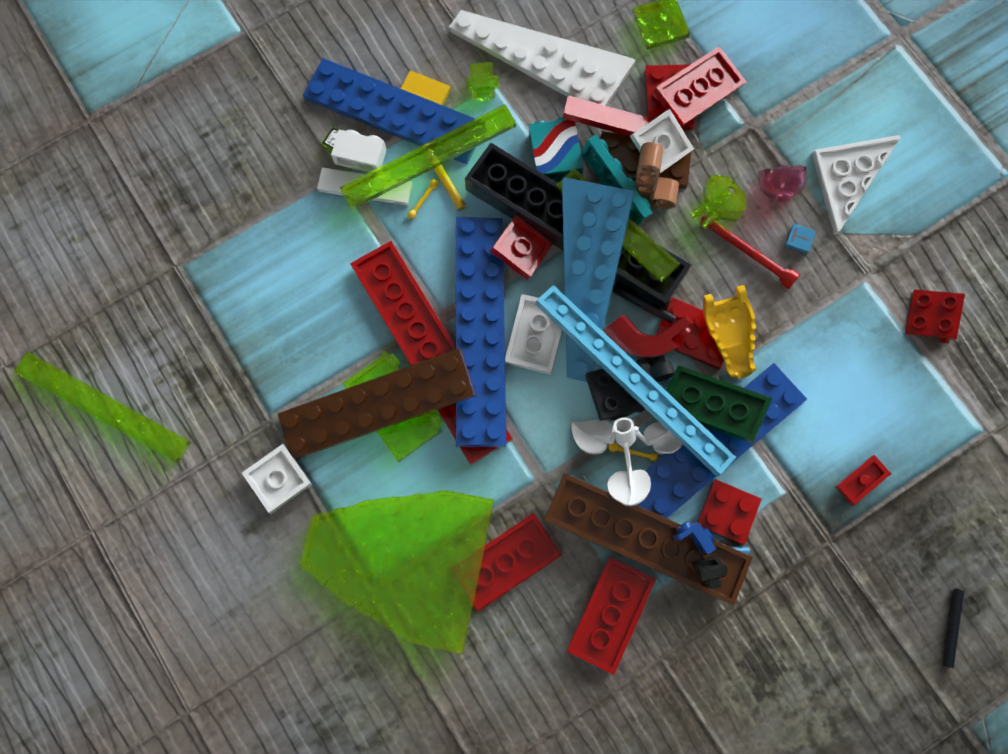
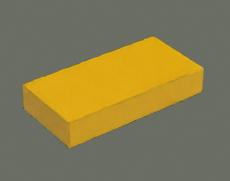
[401,70,451,106]

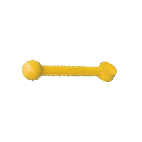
[407,179,439,219]
[608,442,659,462]

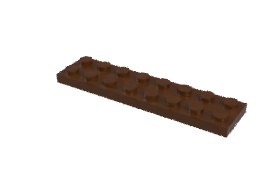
[277,348,476,460]
[544,473,753,605]

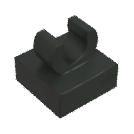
[693,556,728,589]

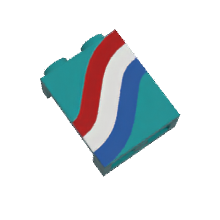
[529,118,584,182]

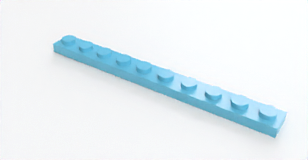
[535,285,736,477]

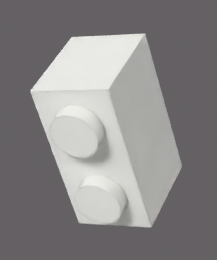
[331,130,386,175]

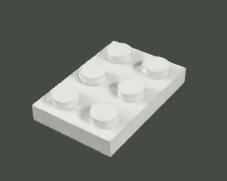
[505,294,562,375]

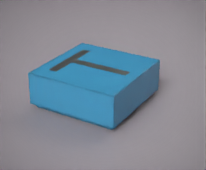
[785,224,816,255]

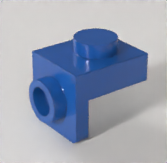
[672,521,716,555]

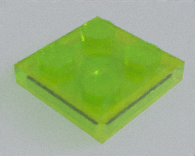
[632,0,690,50]

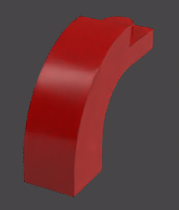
[603,315,694,357]

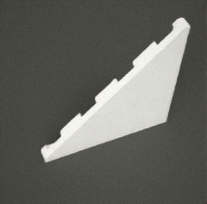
[812,135,900,235]

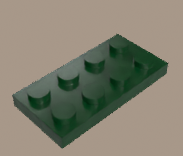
[666,365,772,445]

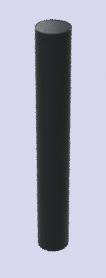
[612,284,677,325]
[943,589,964,669]

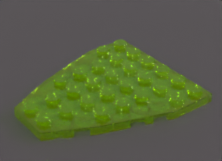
[299,490,494,654]

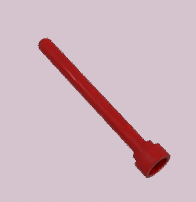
[701,216,801,290]

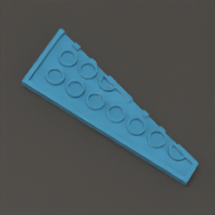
[562,177,634,382]

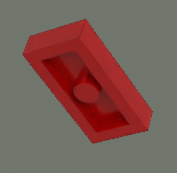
[835,455,892,506]

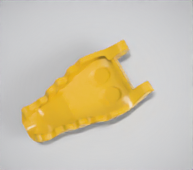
[703,285,756,379]

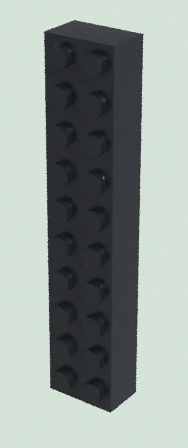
[464,143,691,309]

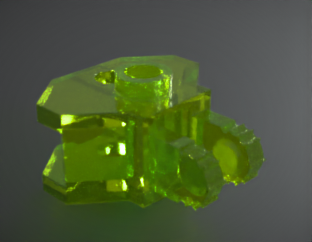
[691,174,747,229]

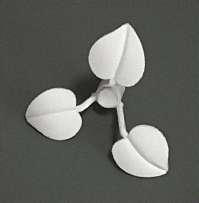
[572,418,683,506]

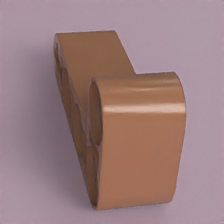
[635,142,679,209]

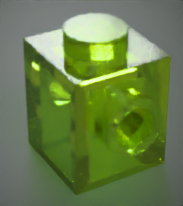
[466,62,499,101]

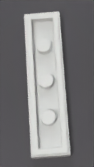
[317,168,413,206]

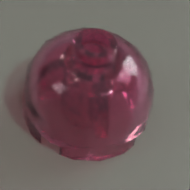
[758,165,807,203]

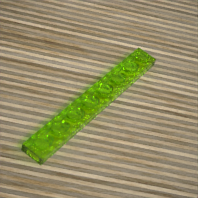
[340,104,516,210]
[14,352,191,463]

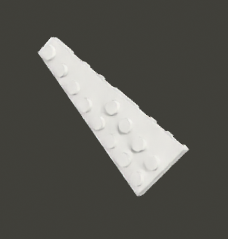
[449,10,635,106]

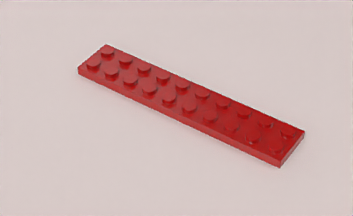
[350,241,513,466]

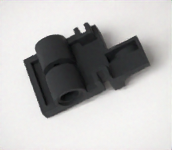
[585,355,675,421]

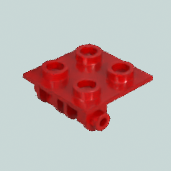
[905,289,965,343]

